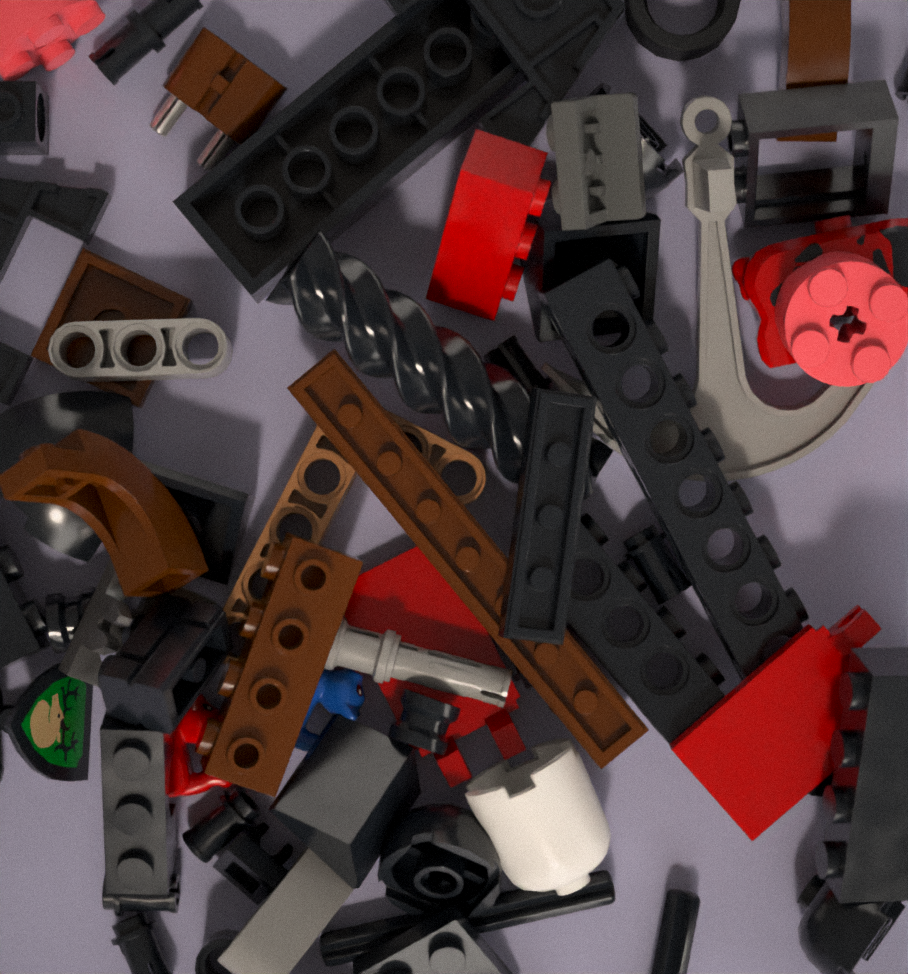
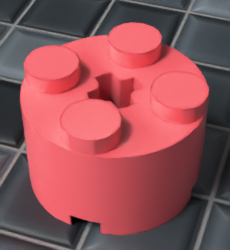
[0,0,105,81]
[775,251,908,387]

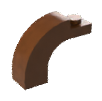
[776,0,851,142]
[0,429,209,598]

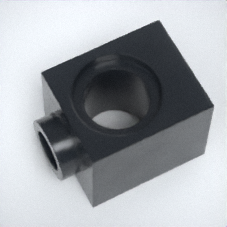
[0,81,49,155]

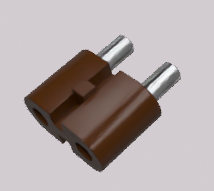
[149,27,288,171]

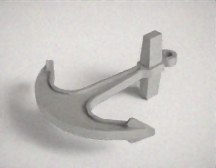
[541,95,874,481]

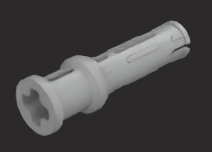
[324,617,513,708]

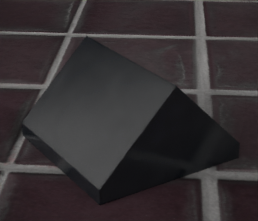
[140,460,256,585]
[268,714,421,889]

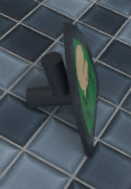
[0,663,93,782]

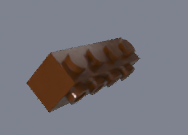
[195,532,364,797]

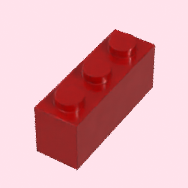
[425,129,552,321]

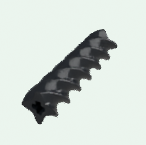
[266,229,613,501]

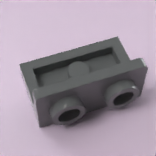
[546,92,646,231]

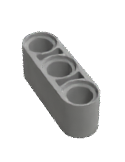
[48,318,233,382]
[217,847,354,974]

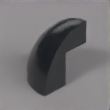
[0,391,134,562]

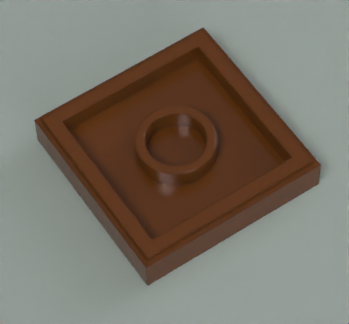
[30,248,193,409]

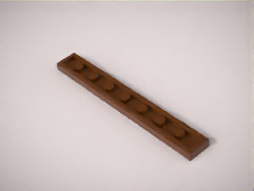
[287,349,649,769]

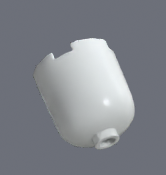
[465,738,611,896]

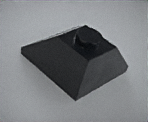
[519,199,661,342]

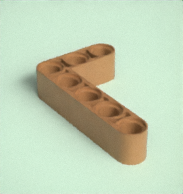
[223,409,486,665]

